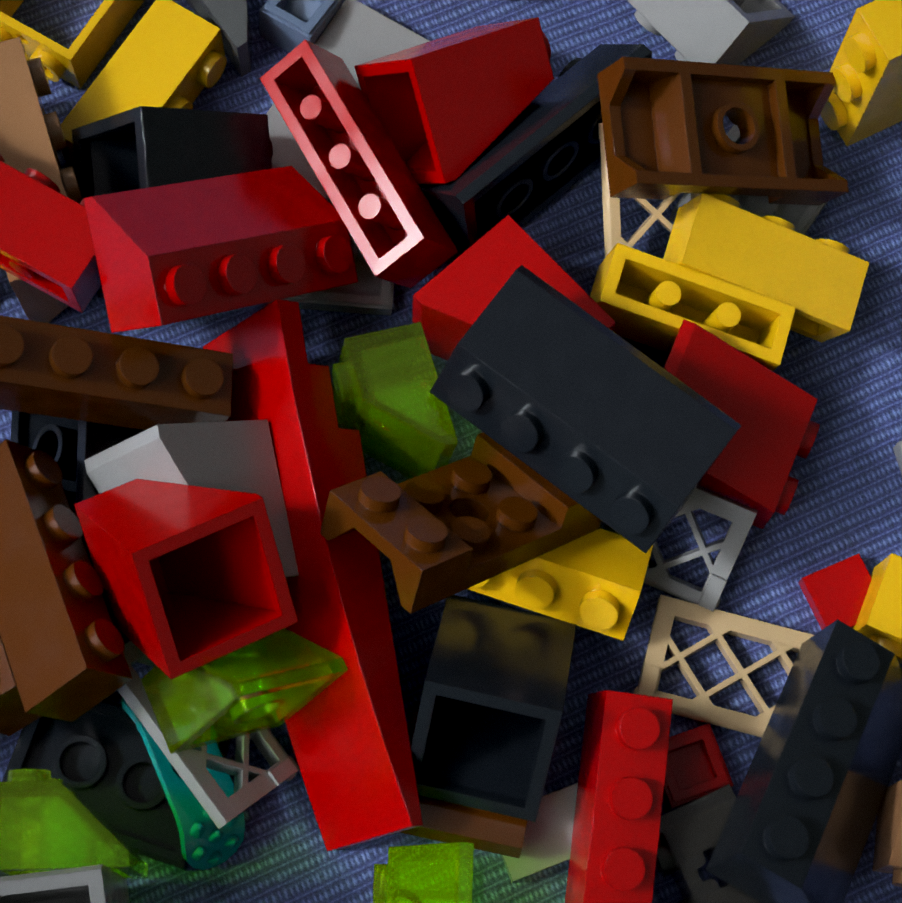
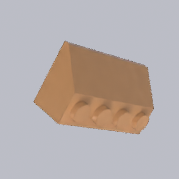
[0,37,83,323]

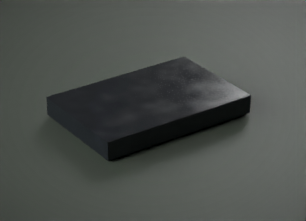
[0,699,231,871]

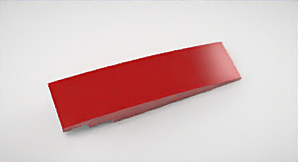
[203,299,423,852]

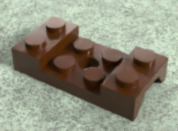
[597,56,849,206]
[320,432,601,614]

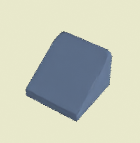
[259,0,342,53]

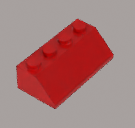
[84,165,358,333]

